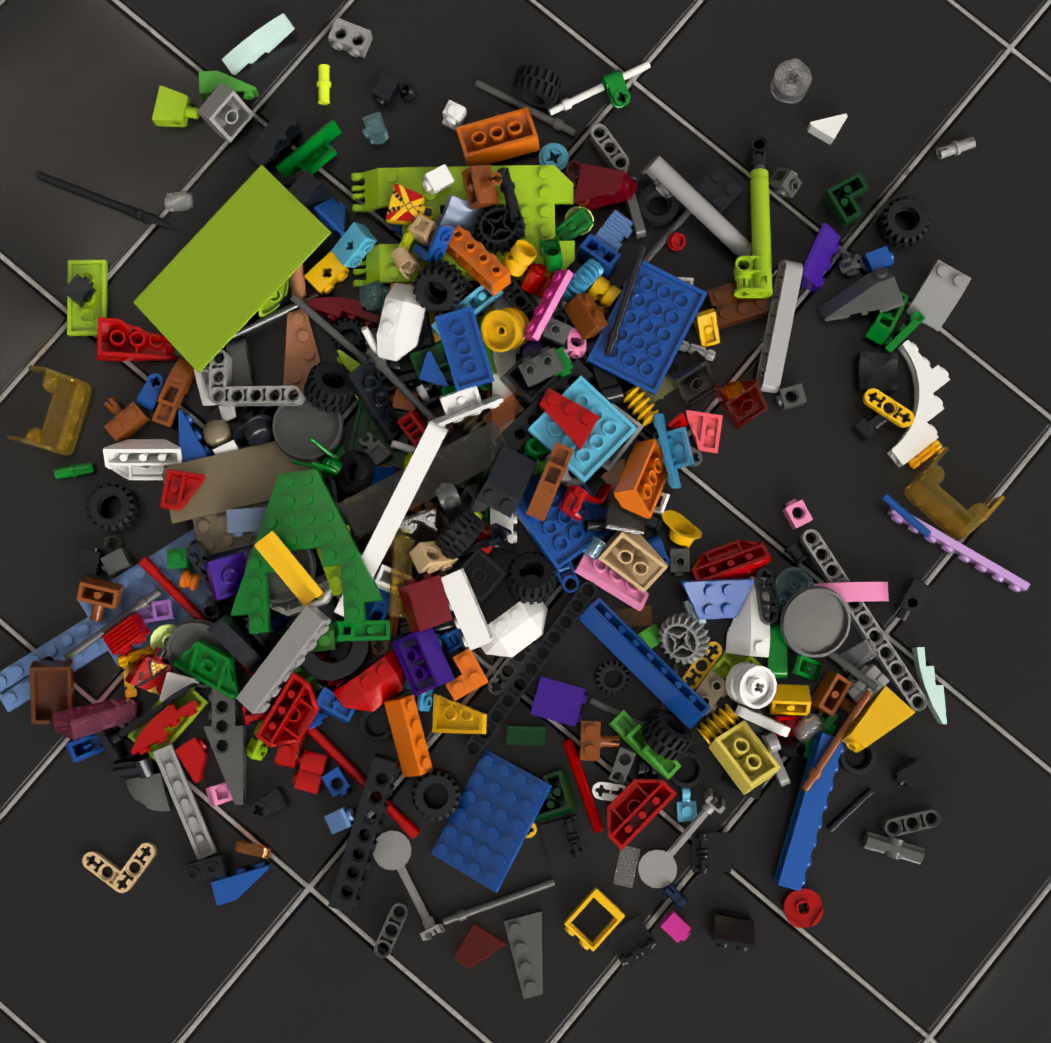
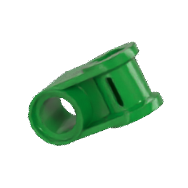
[601,69,631,108]
[538,236,563,271]

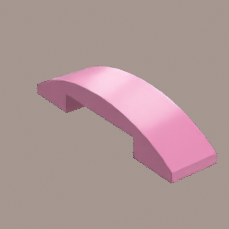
[810,582,889,602]

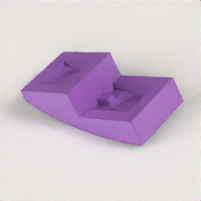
[135,599,174,623]

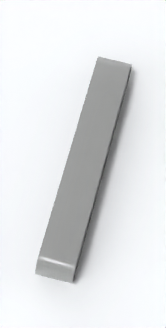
[755,259,803,393]

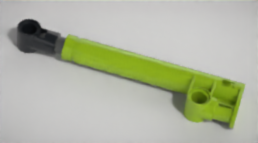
[733,135,773,298]

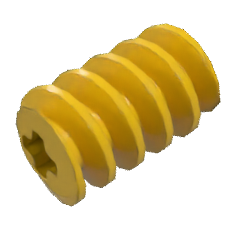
[623,386,659,428]
[697,704,740,745]

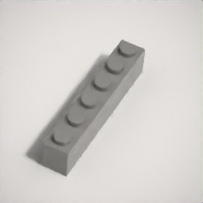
[236,605,331,714]

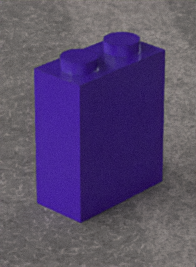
[530,676,588,727]

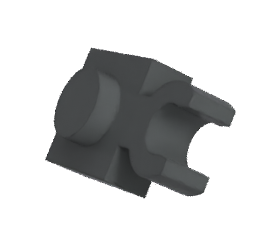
[358,432,392,466]

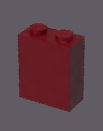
[398,573,453,632]

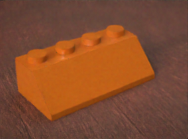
[456,107,540,166]
[613,439,668,519]

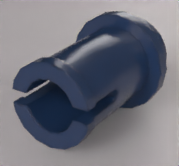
[663,883,688,909]

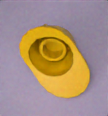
[662,510,702,549]

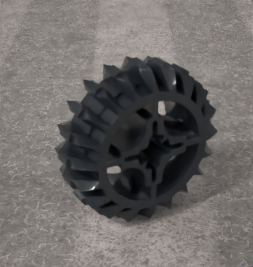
[474,204,526,255]

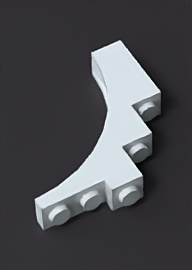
[887,340,950,468]

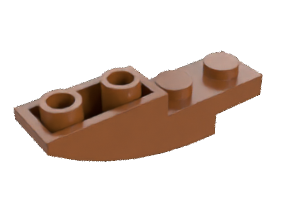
[152,358,195,428]
[526,442,574,521]

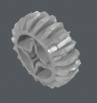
[658,612,710,665]

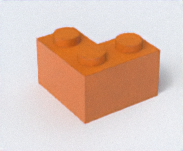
[445,648,489,701]

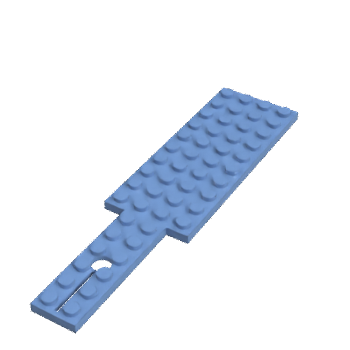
[0,528,254,712]

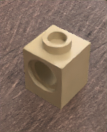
[409,214,438,248]

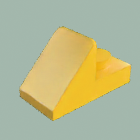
[694,308,720,347]

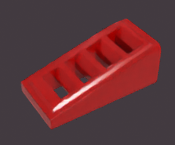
[397,411,427,448]

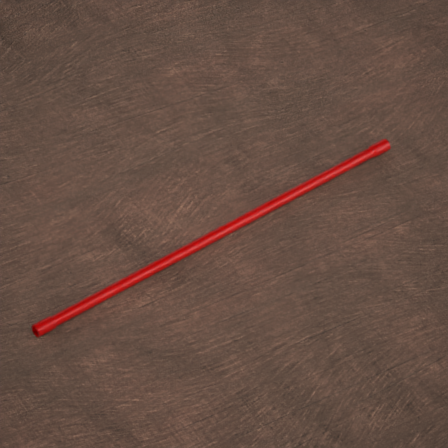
[139,556,420,839]

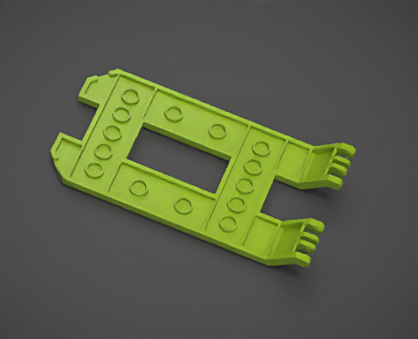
[351,165,575,287]

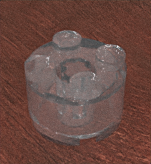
[771,58,812,104]

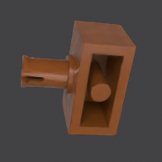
[462,165,502,210]
[564,293,610,340]
[104,397,151,442]
[77,576,125,622]
[811,671,856,716]
[579,720,620,761]

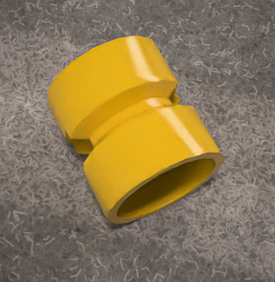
[502,239,537,277]
[588,275,622,310]

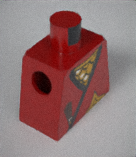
[125,647,171,695]
[275,733,306,770]

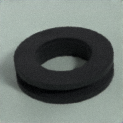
[300,605,369,681]

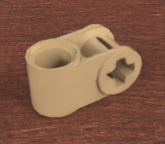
[391,247,423,280]

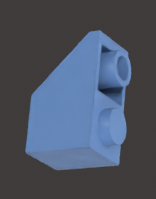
[324,805,356,835]

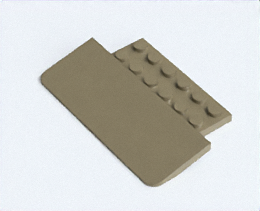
[162,441,323,555]

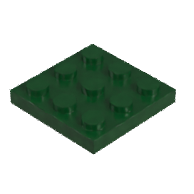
[348,401,413,470]

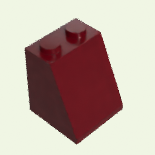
[573,164,637,210]

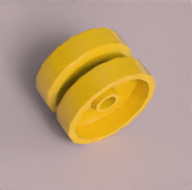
[481,307,529,353]

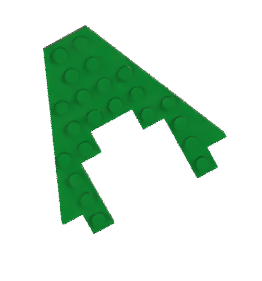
[231,469,383,634]

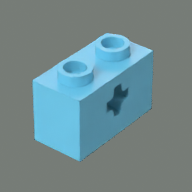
[331,222,378,268]

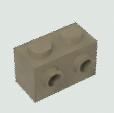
[694,670,727,715]

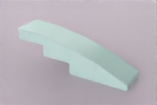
[222,13,295,75]
[912,647,947,724]

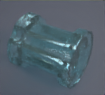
[583,536,607,562]

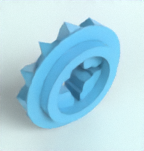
[539,143,569,171]

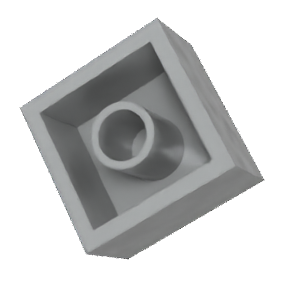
[197,83,255,143]

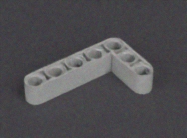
[209,349,306,407]

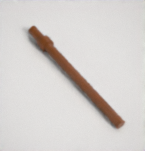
[801,690,872,792]

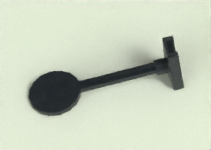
[405,523,516,580]
[93,682,198,762]

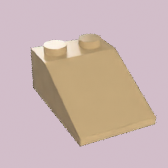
[598,523,668,593]

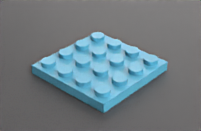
[527,376,637,483]

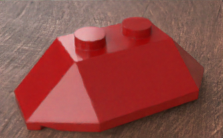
[691,539,771,580]
[333,648,405,712]
[255,672,319,748]
[607,779,677,850]

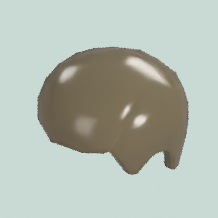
[203,419,233,449]

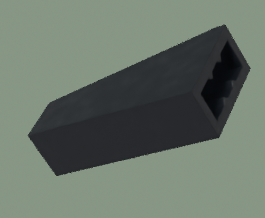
[207,610,269,675]

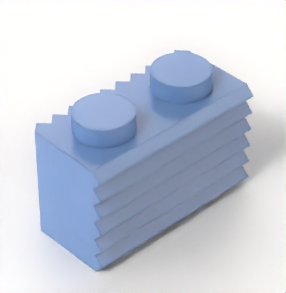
[595,209,634,252]

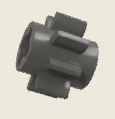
[839,252,863,276]

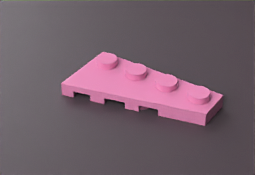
[574,544,649,611]

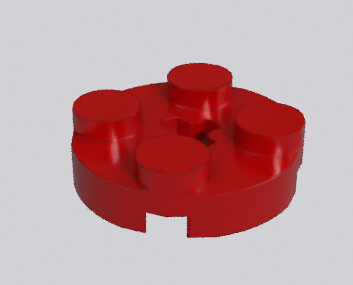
[783,888,823,928]

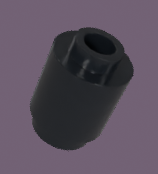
[325,477,344,503]
[778,736,806,759]

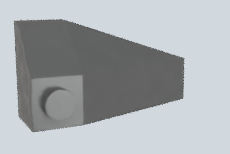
[817,267,904,321]

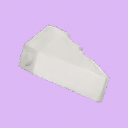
[725,577,770,657]

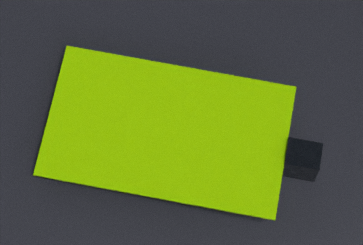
[133,165,332,373]

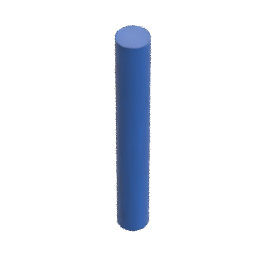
[882,493,931,537]

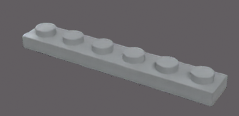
[153,744,217,860]

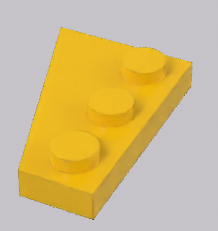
[432,694,487,734]

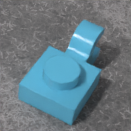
[676,787,697,822]

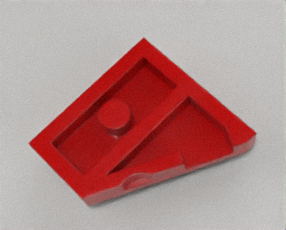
[160,469,206,511]

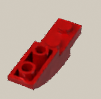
[131,700,201,756]

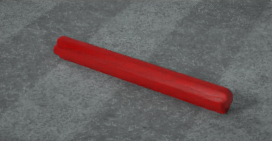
[563,739,604,833]

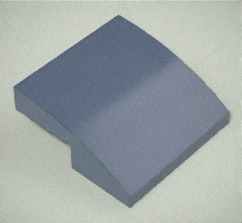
[436,195,483,236]

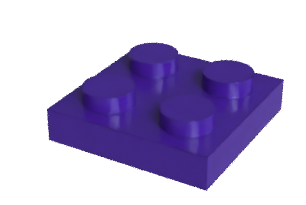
[205,552,246,600]

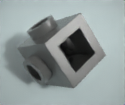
[769,167,802,198]

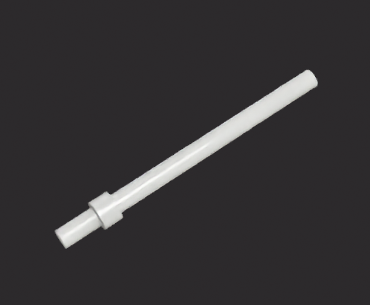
[548,61,651,116]

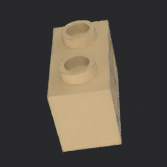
[409,541,458,574]

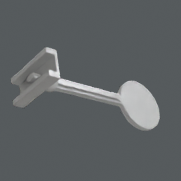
[638,787,726,888]
[373,830,446,941]

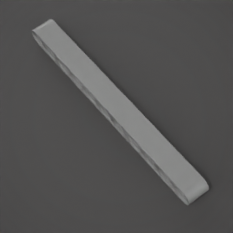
[800,529,927,711]

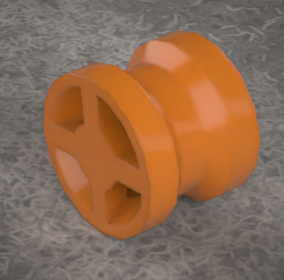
[179,569,201,592]

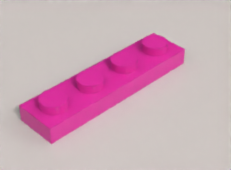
[523,269,574,341]

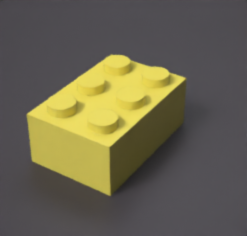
[708,720,781,795]

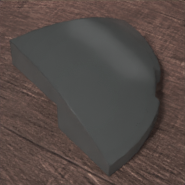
[126,773,171,811]

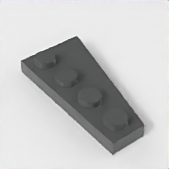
[504,910,543,999]

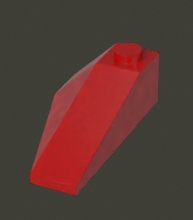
[95,317,176,361]

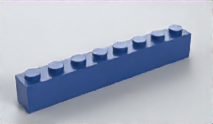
[579,598,711,729]
[773,730,845,891]

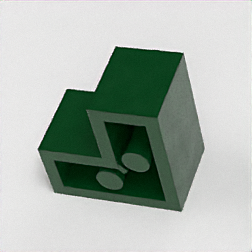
[822,172,869,229]
[535,770,578,821]

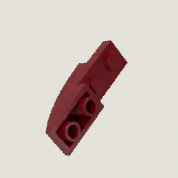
[305,297,381,328]

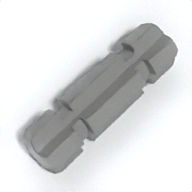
[679,340,716,361]

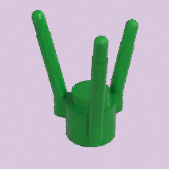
[290,437,342,475]

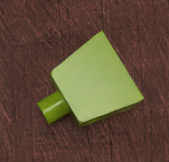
[152,86,199,127]

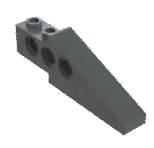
[204,686,247,805]

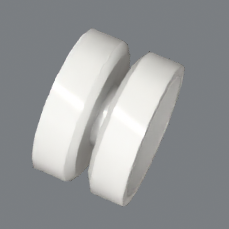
[725,662,777,709]

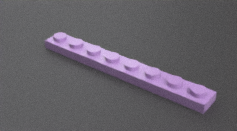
[887,508,1030,592]

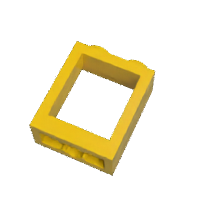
[564,886,625,952]

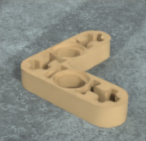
[82,842,157,893]

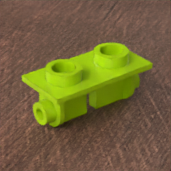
[246,719,268,761]

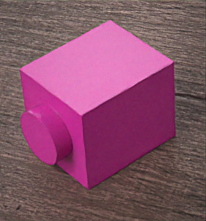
[659,909,691,943]

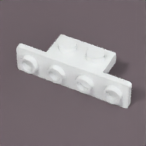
[193,355,237,422]
[428,387,504,428]

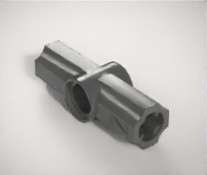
[862,831,925,865]

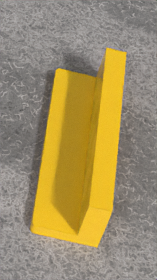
[255,530,323,606]

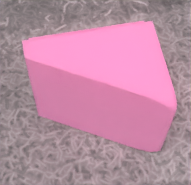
[206,782,233,807]

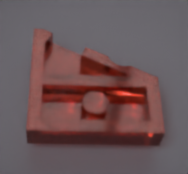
[453,923,506,969]

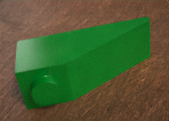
[865,291,910,345]

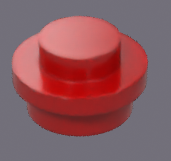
[667,232,686,251]

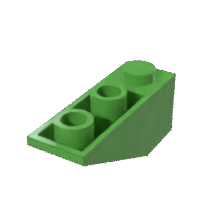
[199,71,259,100]

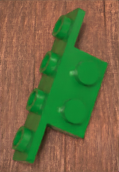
[276,119,341,179]

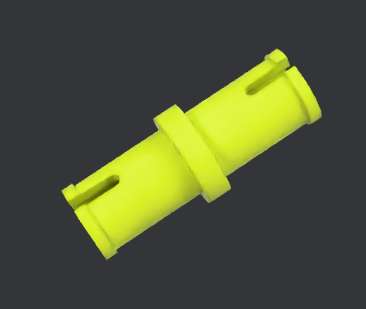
[316,64,331,105]

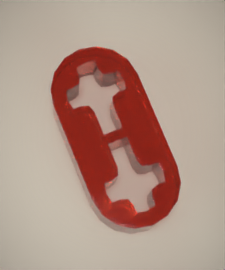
[566,160,582,196]

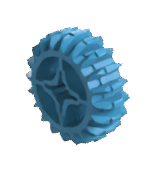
[562,258,604,303]

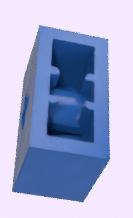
[577,233,621,278]

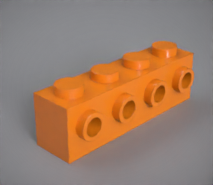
[445,225,511,296]
[384,694,433,777]

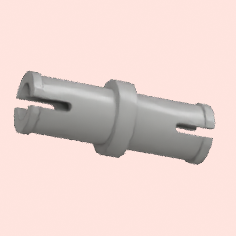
[936,136,976,160]

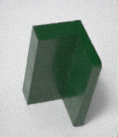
[506,725,546,746]

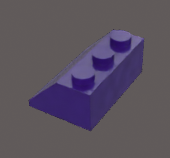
[800,222,841,292]
[391,628,455,697]

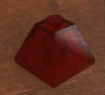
[715,380,768,429]

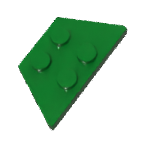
[173,639,239,700]

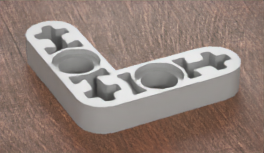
[759,731,790,787]

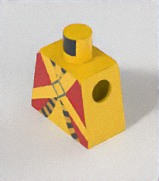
[386,184,434,225]

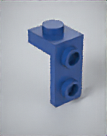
[413,224,454,263]

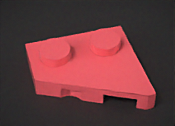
[685,410,723,454]

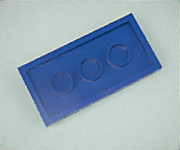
[435,306,494,392]

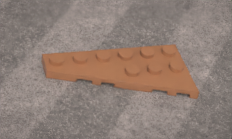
[283,309,321,395]

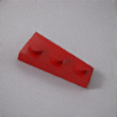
[539,388,600,451]

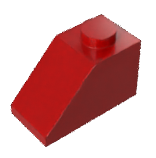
[175,736,209,783]

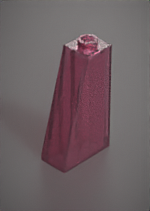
[52,697,138,740]

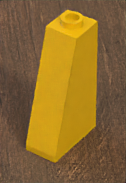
[842,686,915,753]

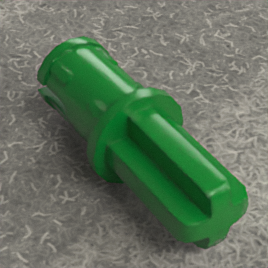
[54,462,94,480]

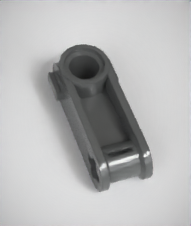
[435,482,463,522]

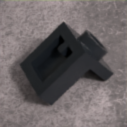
[411,377,441,406]

